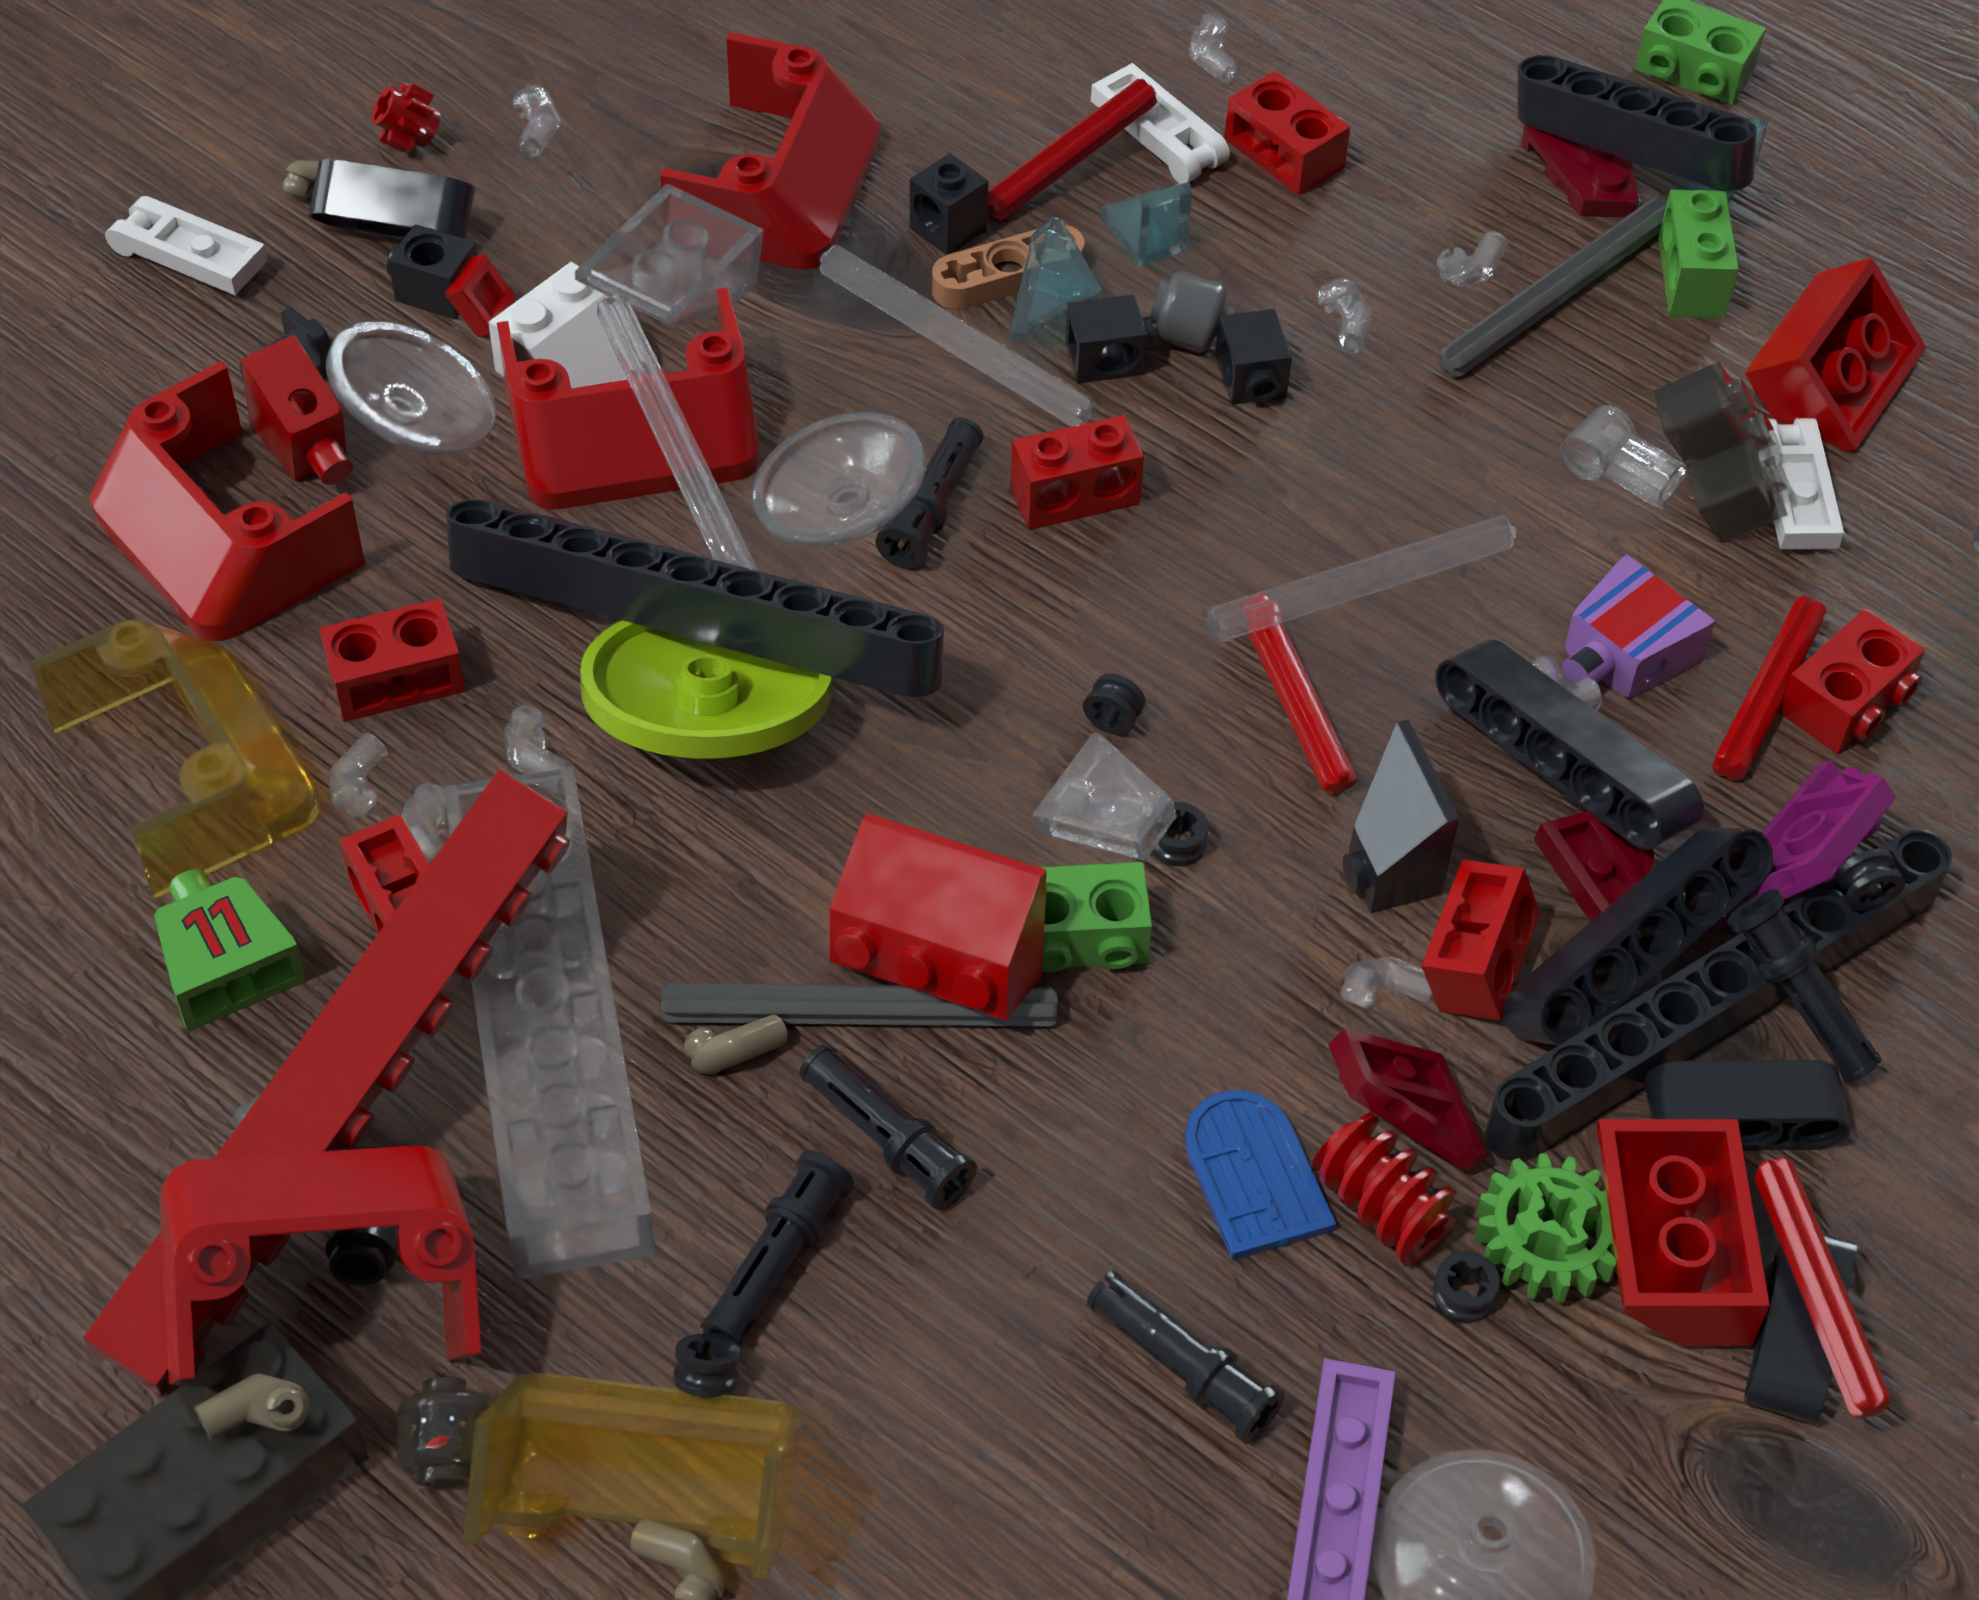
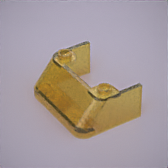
[29,619,320,898]
[463,1374,802,1579]

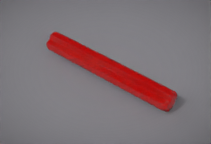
[988,79,1157,222]
[1239,594,1356,796]
[1712,595,1827,781]
[1754,1157,1891,1419]

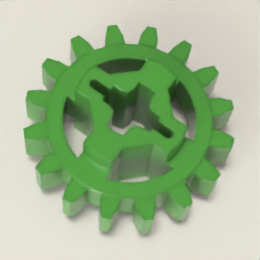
[1474,1153,1617,1302]

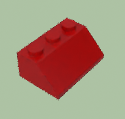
[1744,258,1927,452]
[829,814,1047,1021]
[1597,1119,1770,1346]

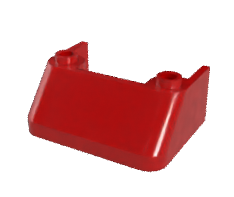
[660,32,880,270]
[496,287,759,510]
[90,361,365,641]
[159,1145,481,1385]

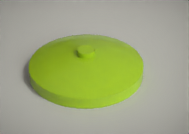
[580,620,832,759]

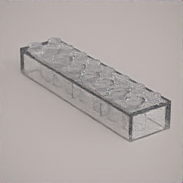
[443,767,656,1280]

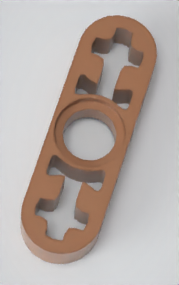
[932,224,1085,310]

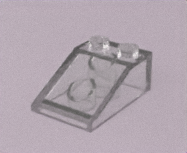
[575,184,764,328]

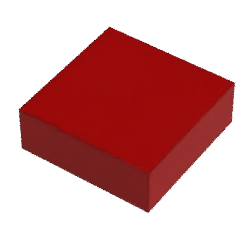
[445,254,517,337]

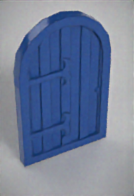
[1184,1090,1336,1260]

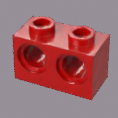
[1224,71,1351,196]
[1010,415,1144,530]
[319,598,465,722]
[1778,608,1926,755]
[340,814,429,934]
[1421,860,1541,1021]

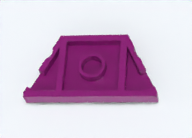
[1707,760,1897,932]

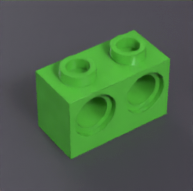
[1635,0,1766,105]
[1658,190,1739,318]
[1040,862,1152,972]

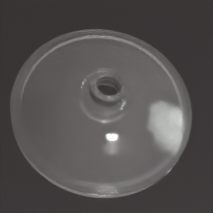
[326,321,496,456]
[751,412,926,547]
[1372,1449,1596,1600]

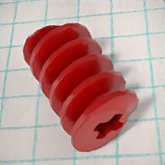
[1311,1112,1458,1266]

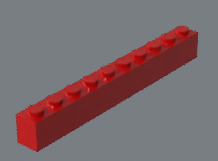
[83,769,571,1397]

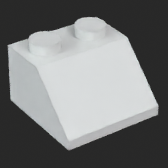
[488,261,657,388]

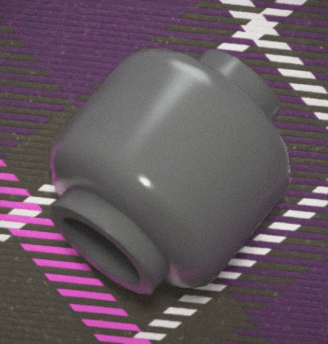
[1149,271,1235,352]

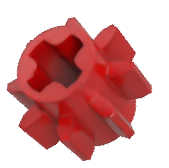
[372,82,440,152]

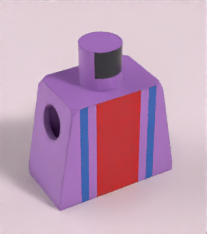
[1562,554,1715,698]

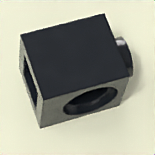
[910,153,989,255]
[387,224,477,320]
[1065,294,1154,384]
[1215,309,1292,405]

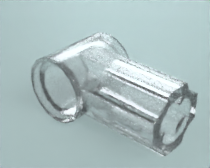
[1560,405,1687,508]

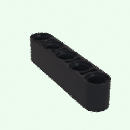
[1518,55,1757,191]
[1435,640,1704,850]
[1504,828,1773,1045]

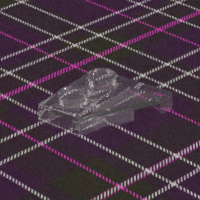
[1032,733,1177,860]

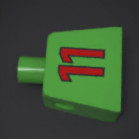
[154,869,306,1032]

